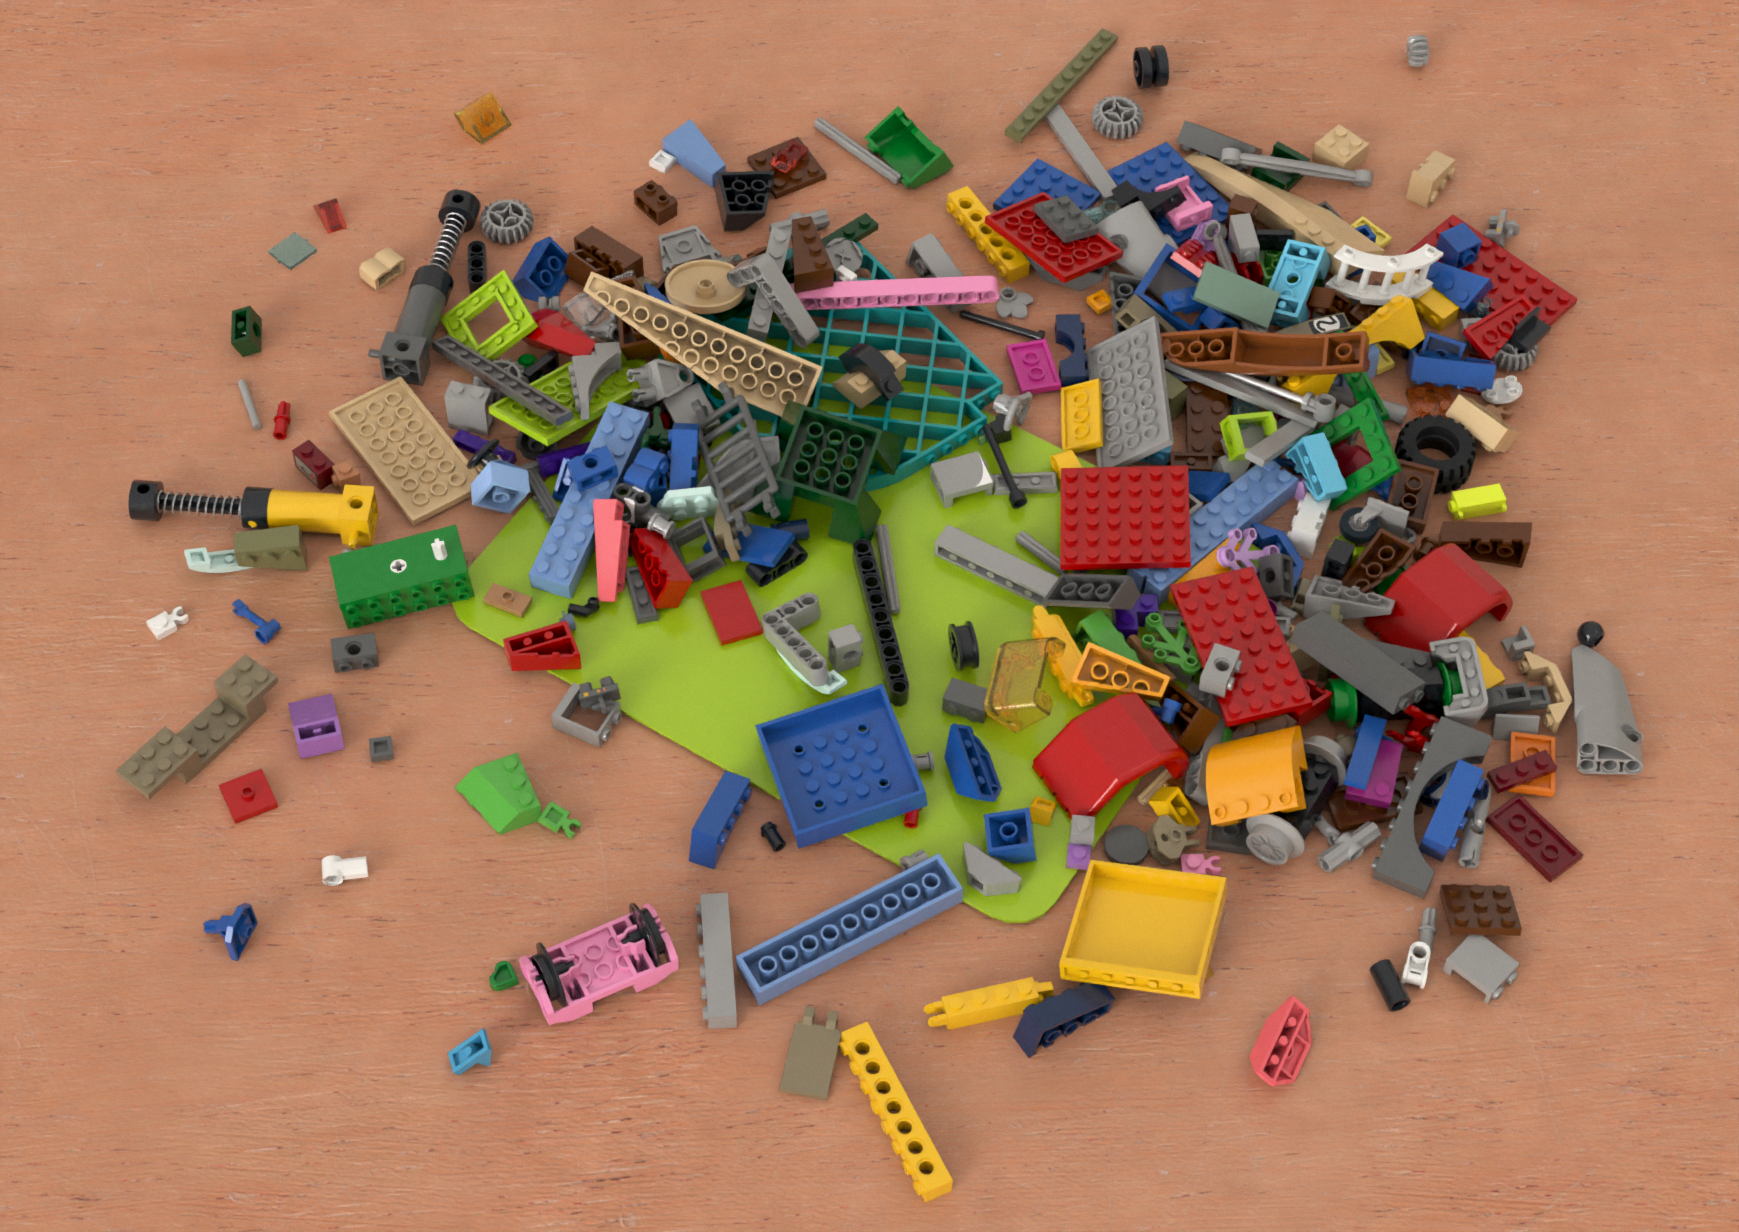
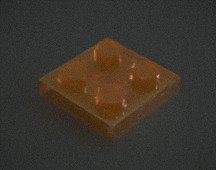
[1405,384,1453,419]

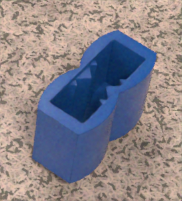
[623,447,669,494]

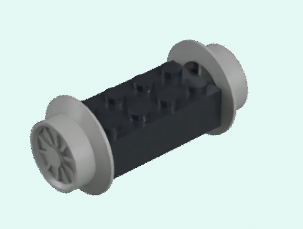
[1246,735,1347,865]

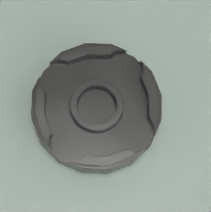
[1104,825,1149,866]

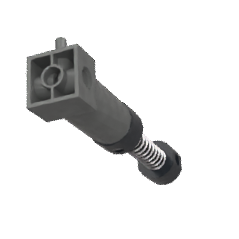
[368,189,481,386]

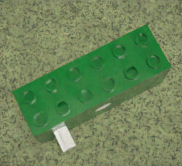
[329,525,475,629]

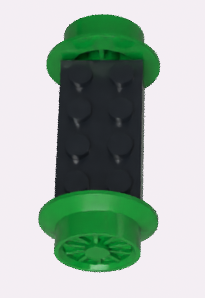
[1325,662,1463,730]

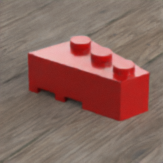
[503,620,581,671]

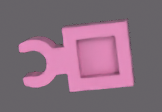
[1180,854,1221,876]

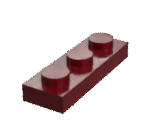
[1486,750,1557,794]

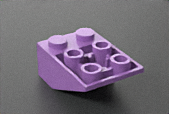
[288,694,345,759]

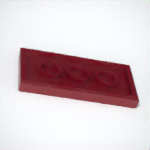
[1486,794,1583,882]

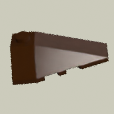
[1341,528,1417,594]

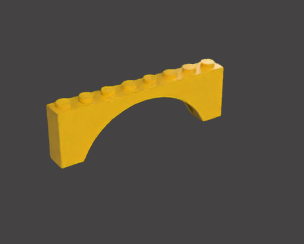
[1281,294,1425,406]

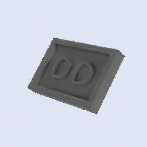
[1033,195,1099,243]

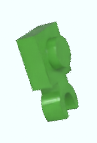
[538,801,581,839]

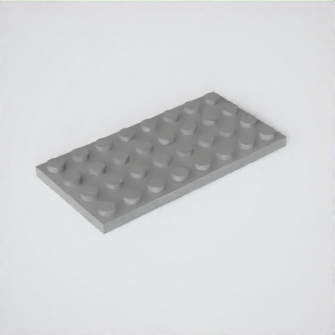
[1086,316,1174,467]

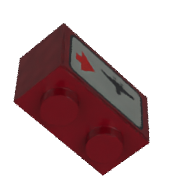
[292,440,335,491]

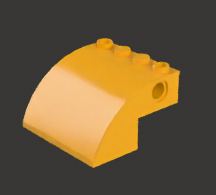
[1206,725,1308,827]

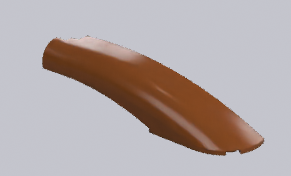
[1160,327,1370,376]

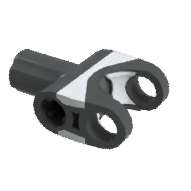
[613,483,674,528]

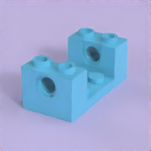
[1268,239,1331,328]

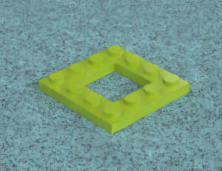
[441,270,538,361]

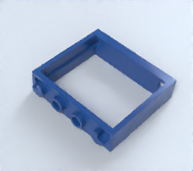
[1132,243,1207,332]

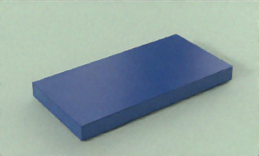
[702,524,795,567]

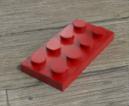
[1170,239,1219,277]

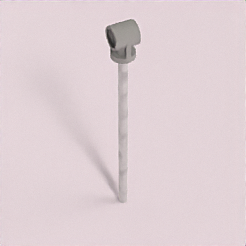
[1218,372,1336,423]

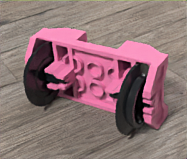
[519,903,679,1026]

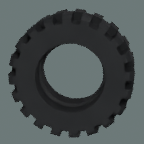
[1394,414,1477,494]

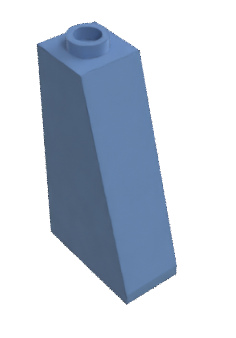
[662,120,726,188]

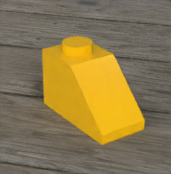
[1148,787,1201,836]

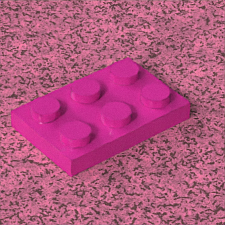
[1006,339,1062,395]

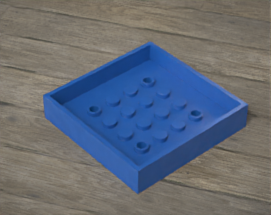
[755,684,928,849]

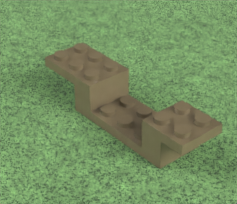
[116,654,278,800]

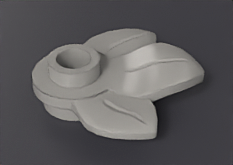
[996,287,1034,319]

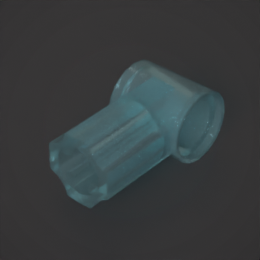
[1082,199,1119,224]

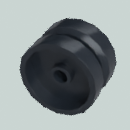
[1133,45,1169,89]

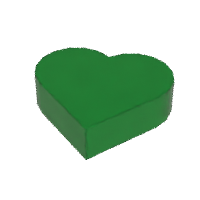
[489,961,519,991]

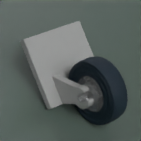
[1339,497,1409,544]

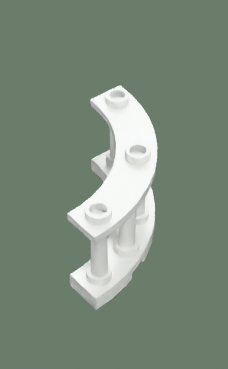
[1324,243,1444,305]

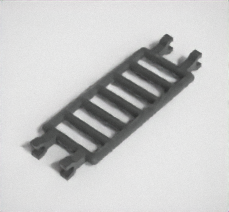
[691,381,781,537]

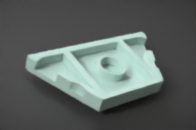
[657,486,719,521]

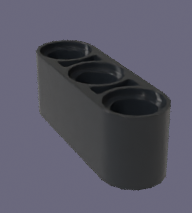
[468,240,487,294]
[745,539,808,587]

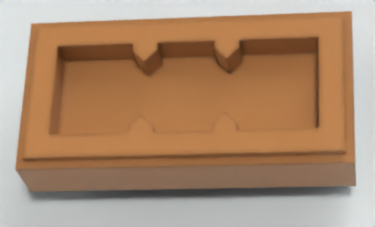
[483,583,532,618]

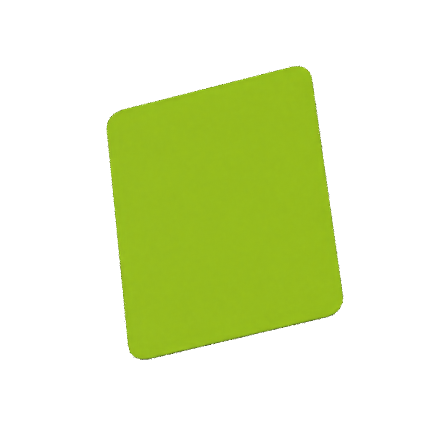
[452,311,1260,923]

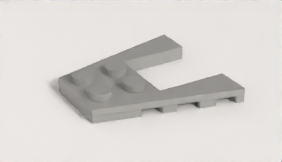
[658,225,730,276]

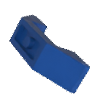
[1251,523,1304,593]

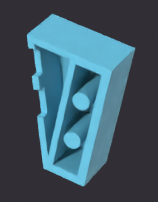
[1285,432,1347,502]

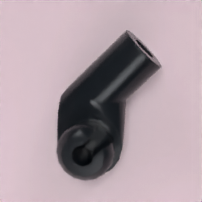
[568,597,600,617]

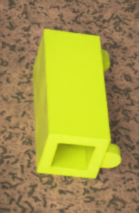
[1447,483,1507,521]

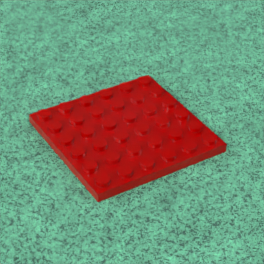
[1060,465,1191,570]

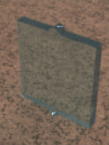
[268,232,317,270]

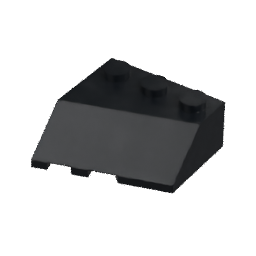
[715,171,774,231]

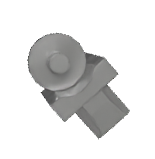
[1485,209,1520,248]

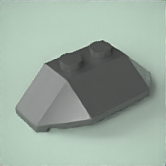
[1027,256,1108,291]

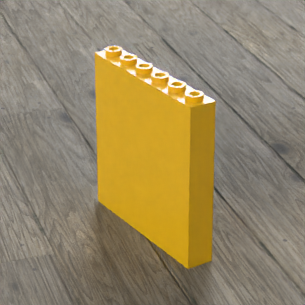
[1059,860,1227,999]

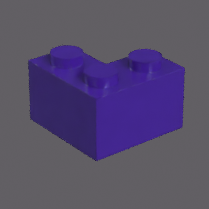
[1111,594,1159,642]

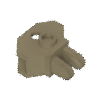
[1146,815,1201,866]

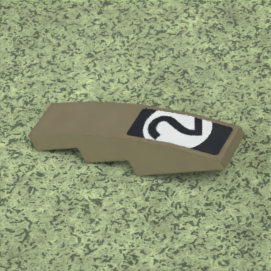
[1275,312,1352,334]

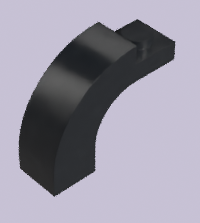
[838,343,904,402]

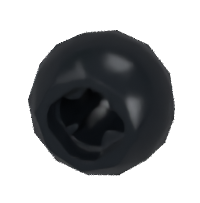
[1577,621,1605,648]

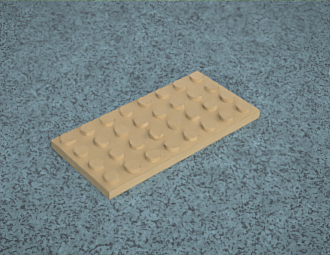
[329,376,479,526]

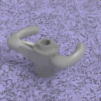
[581,312,620,342]
[993,392,1033,431]

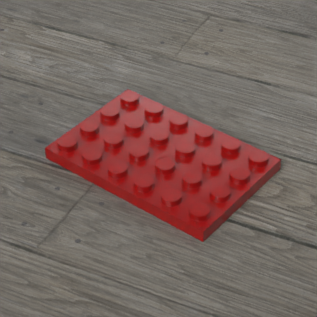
[984,192,1123,283]

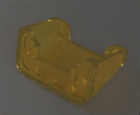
[984,637,1066,733]

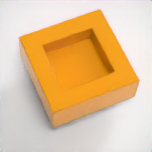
[1086,289,1112,315]

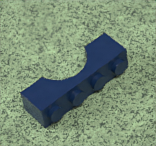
[1054,314,1089,388]

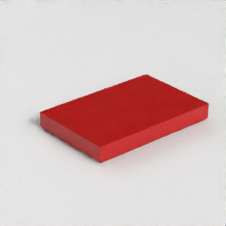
[700,580,763,646]

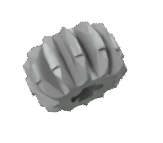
[1406,34,1429,67]

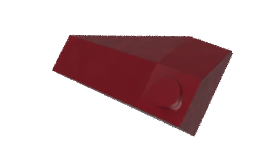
[1313,428,1373,479]

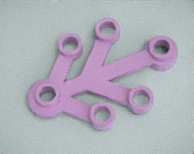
[1217,528,1280,581]

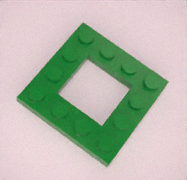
[1308,397,1402,511]

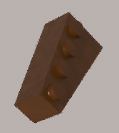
[792,216,834,293]
[574,226,644,281]
[616,276,662,361]
[1439,521,1532,568]

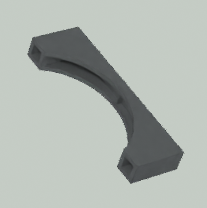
[1371,716,1493,899]

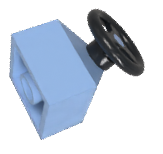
[467,438,530,514]

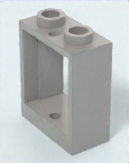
[551,683,622,748]

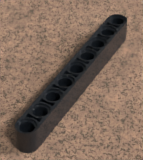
[853,539,909,706]

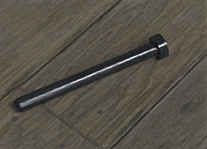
[959,310,1045,340]

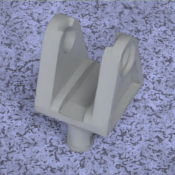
[627,359,694,407]

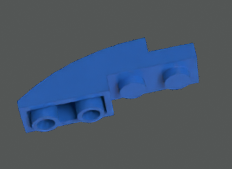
[1162,286,1209,314]

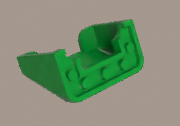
[864,106,954,189]

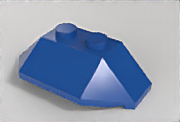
[944,724,1002,802]

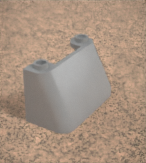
[1429,637,1488,728]

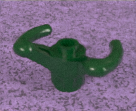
[638,406,672,452]

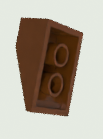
[1386,459,1439,535]

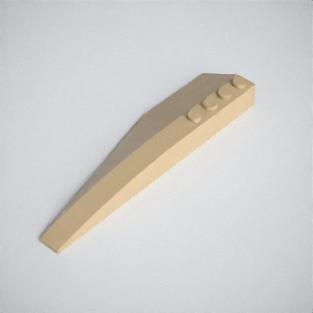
[1184,152,1385,276]
[583,271,823,417]

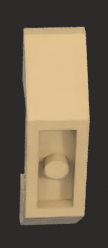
[1519,651,1573,735]

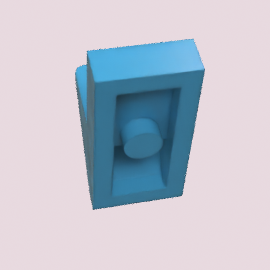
[448,1029,492,1075]

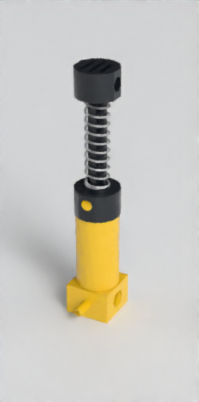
[128,480,379,548]

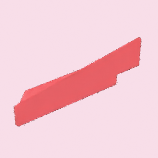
[593,499,630,602]

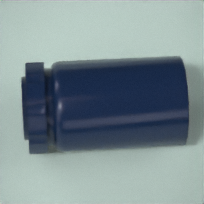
[770,518,810,541]

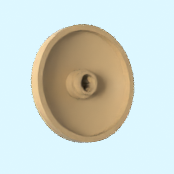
[665,259,747,314]

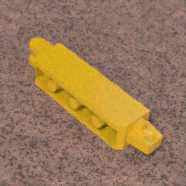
[1031,605,1094,707]
[924,977,1054,1030]

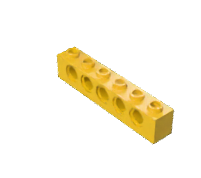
[946,186,1030,284]

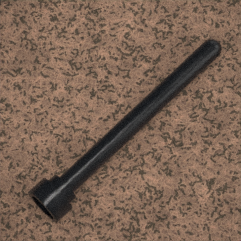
[983,424,1027,508]

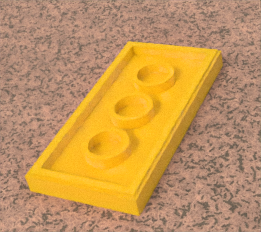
[1061,378,1103,454]

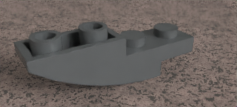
[1481,682,1551,719]

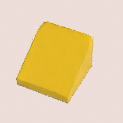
[1030,796,1057,826]

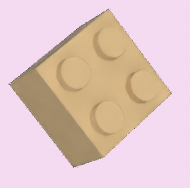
[1312,124,1369,171]

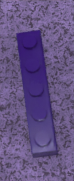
[453,429,517,464]

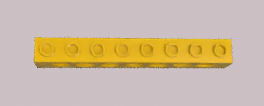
[839,1022,953,1202]

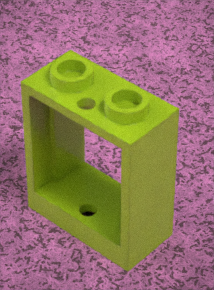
[1220,411,1277,462]

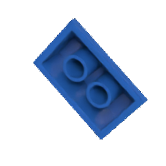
[512,236,569,302]

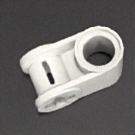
[1400,941,1431,989]

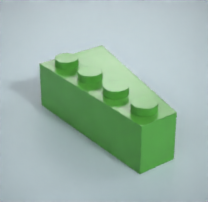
[1071,609,1142,665]

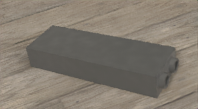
[1290,611,1426,714]

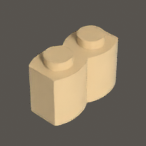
[359,247,406,290]

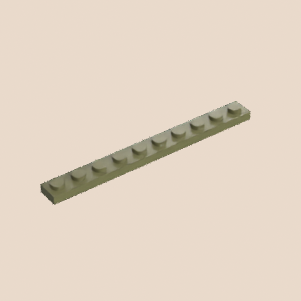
[1004,28,1118,144]

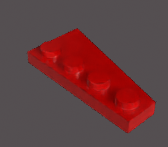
[1462,294,1535,360]

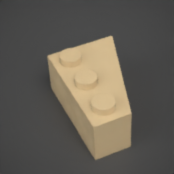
[1406,150,1456,208]

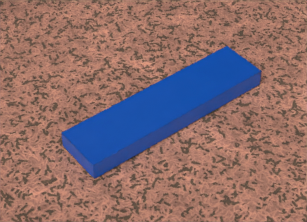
[1343,714,1387,790]

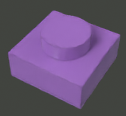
[1066,844,1091,870]

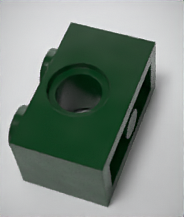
[231,306,262,357]

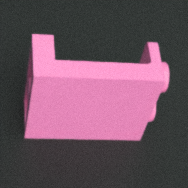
[1154,175,1213,232]

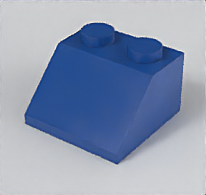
[1420,331,1468,360]
[984,808,1037,864]

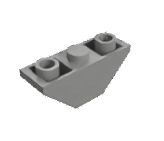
[962,841,1022,896]

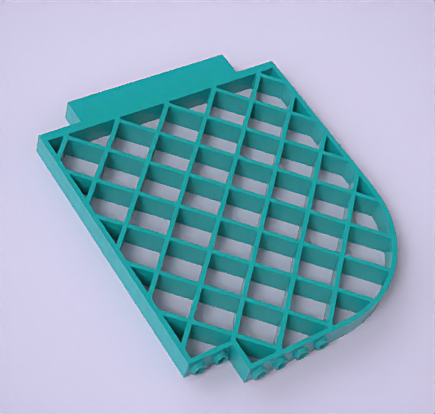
[659,242,1004,492]

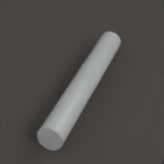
[238,379,262,430]

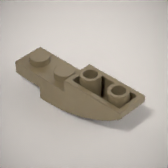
[714,488,742,562]

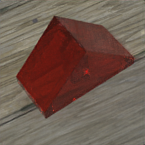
[313,198,347,234]

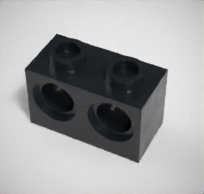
[1321,538,1355,581]

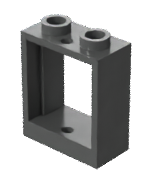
[667,516,727,584]

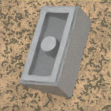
[1491,714,1540,740]

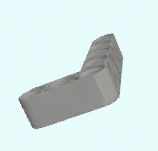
[726,253,820,348]
[762,593,829,687]

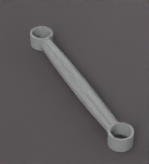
[1220,148,1373,187]
[1204,221,1259,332]

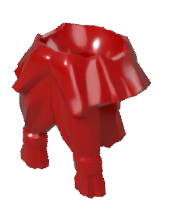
[1386,705,1440,754]

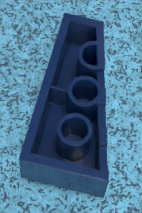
[1013,982,1115,1058]

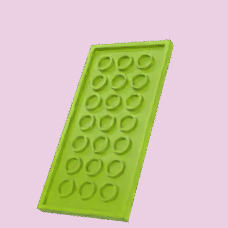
[489,342,648,446]

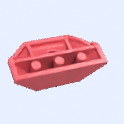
[1249,996,1312,1087]

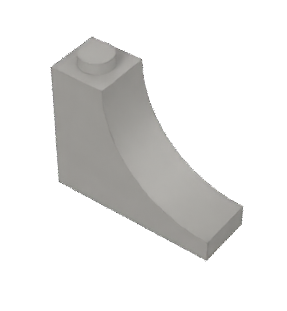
[1228,213,1260,263]

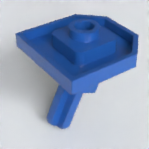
[203,903,258,961]

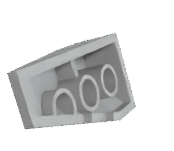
[1303,575,1395,619]

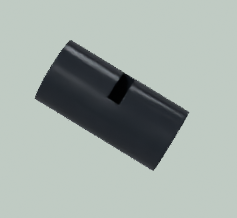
[1369,959,1411,1012]

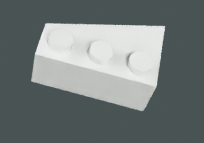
[1287,492,1331,559]

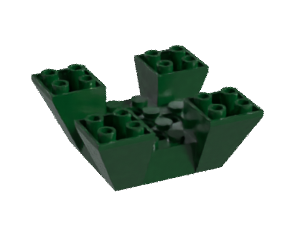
[748,400,908,545]

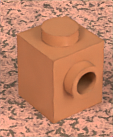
[331,459,362,494]

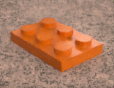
[1508,731,1556,797]

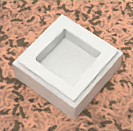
[649,150,676,174]

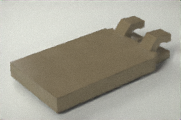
[780,1006,841,1101]

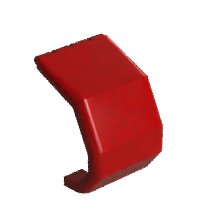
[1364,543,1513,653]
[1032,692,1189,820]

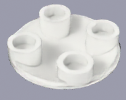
[1481,375,1523,404]

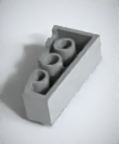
[906,233,971,314]

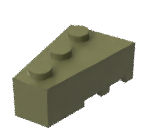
[234,525,308,571]

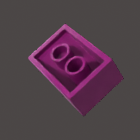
[1344,734,1403,809]

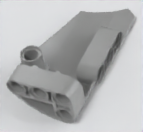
[1097,201,1197,304]
[1572,644,1643,775]

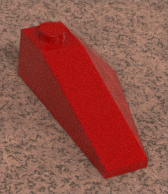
[522,308,596,357]

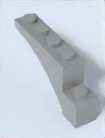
[568,342,622,420]
[1211,417,1291,489]

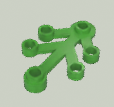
[1141,613,1201,676]

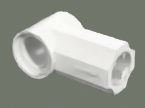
[321,855,368,886]

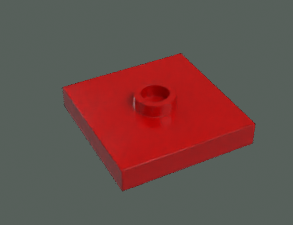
[219,768,278,824]

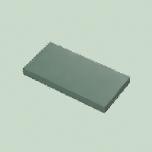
[1192,261,1280,331]

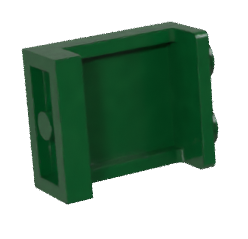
[1251,141,1310,192]

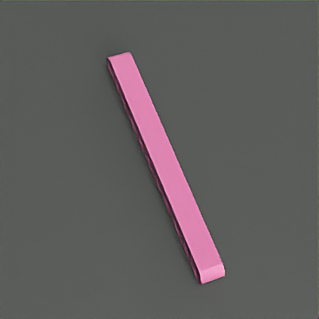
[789,276,999,310]

